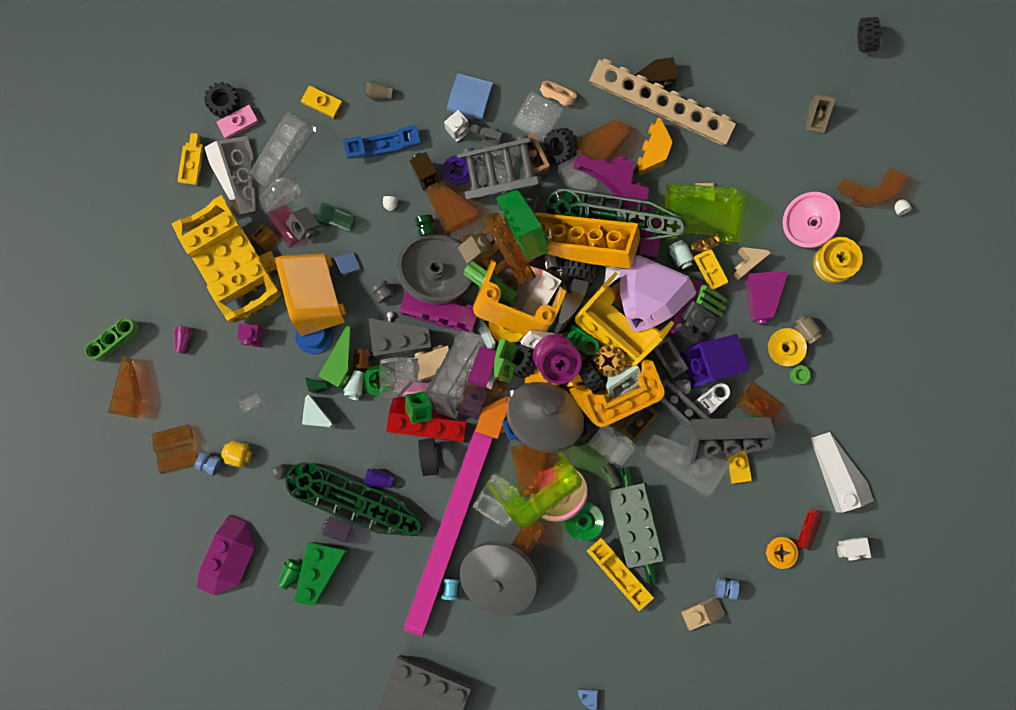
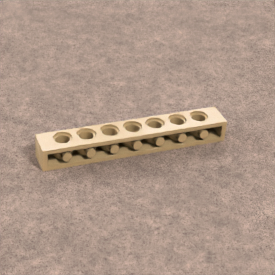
[588,59,736,146]

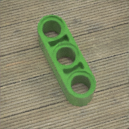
[85,318,139,362]

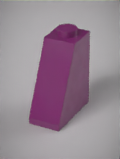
[745,270,787,325]

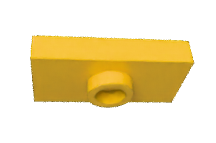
[301,85,343,119]
[726,451,752,484]

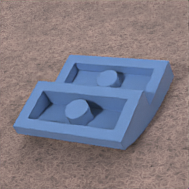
[447,73,493,119]

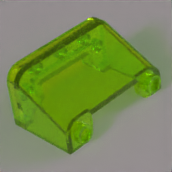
[662,183,745,244]

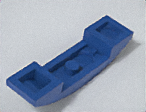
[343,125,421,159]

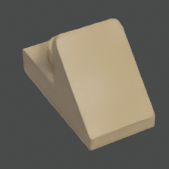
[733,247,770,280]
[681,596,725,631]

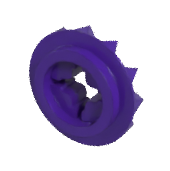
[443,155,470,185]

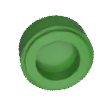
[790,365,811,385]

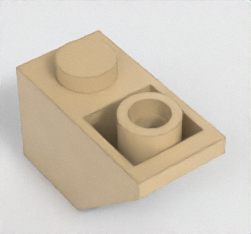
[411,345,450,382]

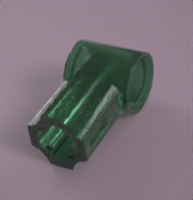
[315,203,356,232]

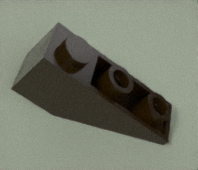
[624,57,678,91]

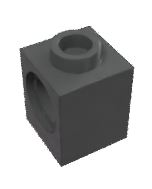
[286,207,320,241]

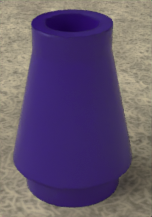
[364,468,394,488]

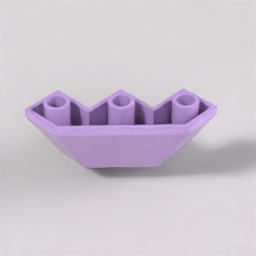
[620,255,696,332]

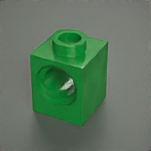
[405,391,432,424]

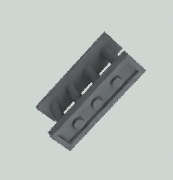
[457,135,543,199]

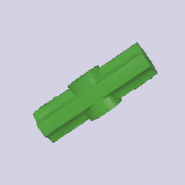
[463,261,519,307]

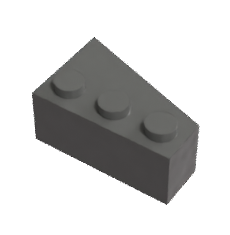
[368,318,433,359]

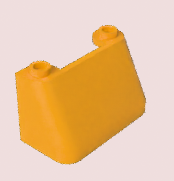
[275,253,346,336]
[569,359,664,427]

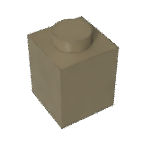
[458,233,493,264]

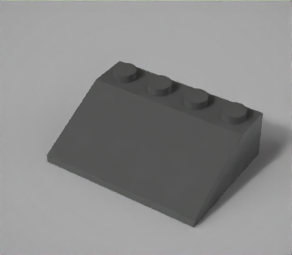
[377,655,472,710]

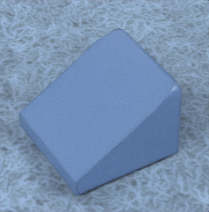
[334,252,361,277]

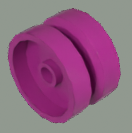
[533,334,581,384]

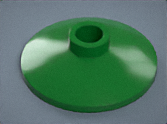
[564,502,604,541]

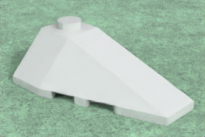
[204,136,256,215]
[513,266,562,345]
[811,432,874,513]

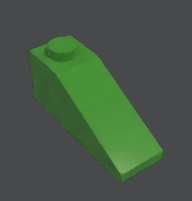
[318,326,353,389]

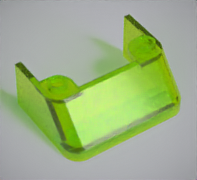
[486,451,582,528]

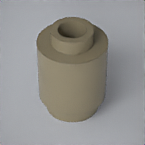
[794,315,822,344]

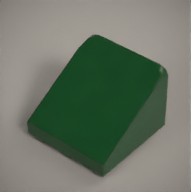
[305,377,330,393]

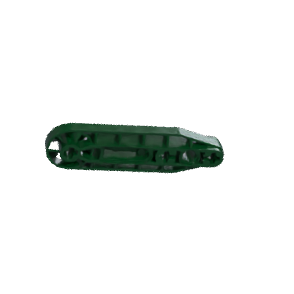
[546,188,688,240]
[285,462,423,536]

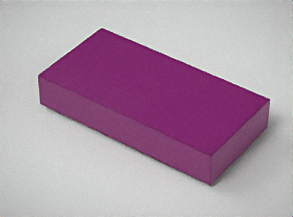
[468,346,496,388]

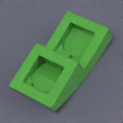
[494,338,518,383]

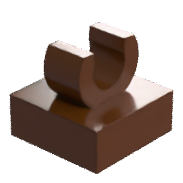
[353,349,375,370]

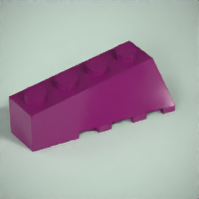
[399,291,478,336]

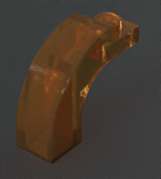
[836,168,908,208]

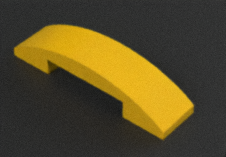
[586,538,654,611]

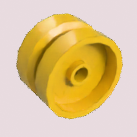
[814,237,863,284]

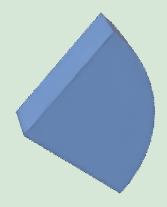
[578,689,598,710]

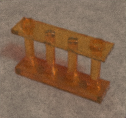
[459,212,536,303]

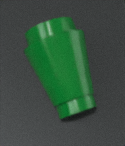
[277,559,302,590]

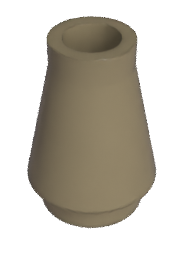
[365,80,393,99]

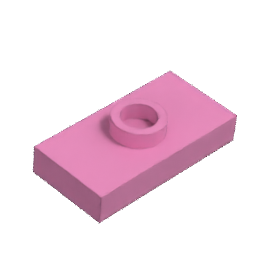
[216,105,259,139]

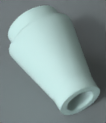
[343,370,364,400]

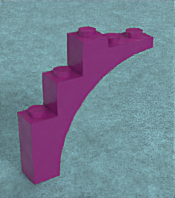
[573,156,662,261]

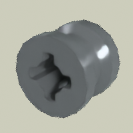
[371,280,395,304]

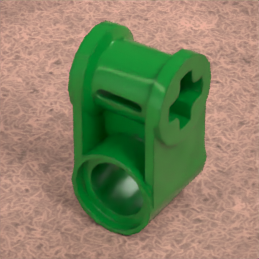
[566,325,599,358]

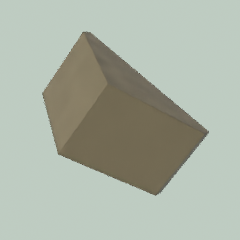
[806,94,836,133]

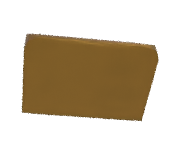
[250,224,279,252]

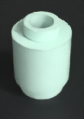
[669,240,695,270]

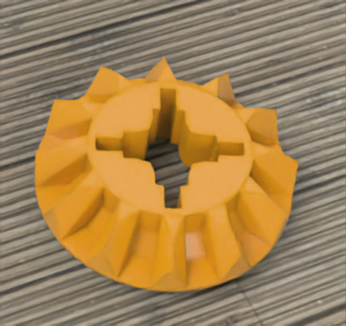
[766,537,798,569]

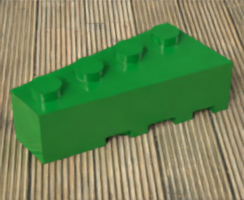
[496,189,550,261]

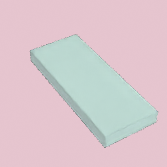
[476,317,495,350]

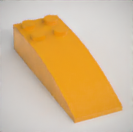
[516,212,641,269]

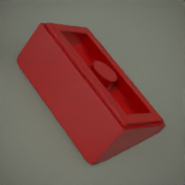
[796,509,822,551]

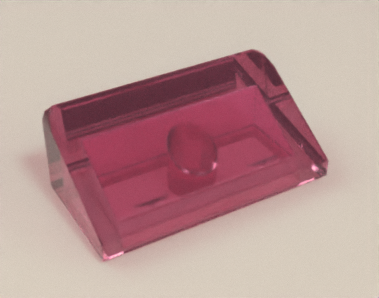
[268,205,299,248]

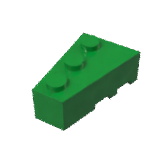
[294,542,349,606]

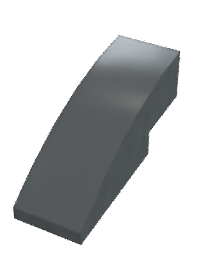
[554,279,589,334]
[651,324,688,379]

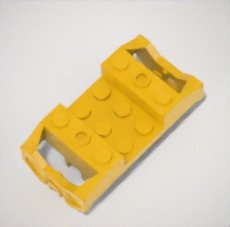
[172,195,282,324]

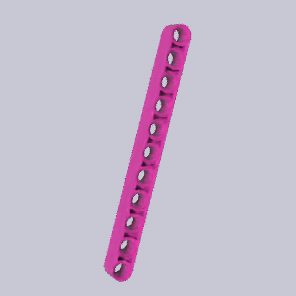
[403,428,493,637]

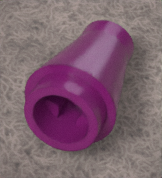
[174,325,193,354]

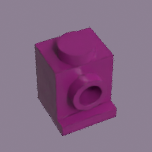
[237,323,263,348]

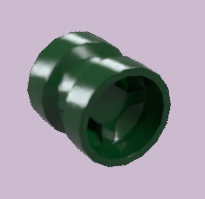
[414,215,436,237]

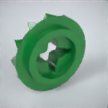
[363,366,394,396]

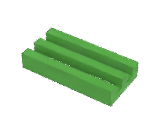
[696,285,728,317]

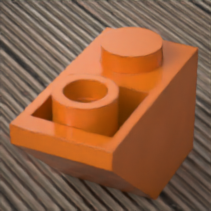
[475,396,510,439]

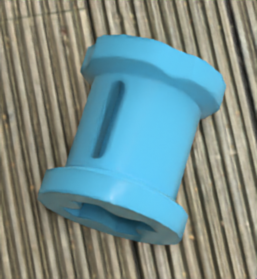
[441,578,460,600]

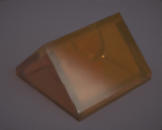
[734,382,783,425]

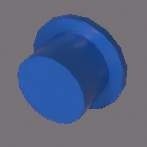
[295,327,333,354]

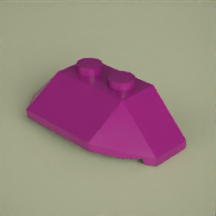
[197,515,255,595]

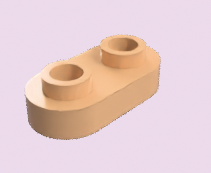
[540,81,577,106]

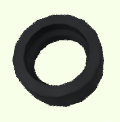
[418,438,439,476]

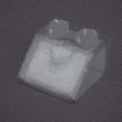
[380,357,420,399]

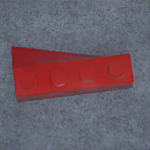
[386,395,467,443]

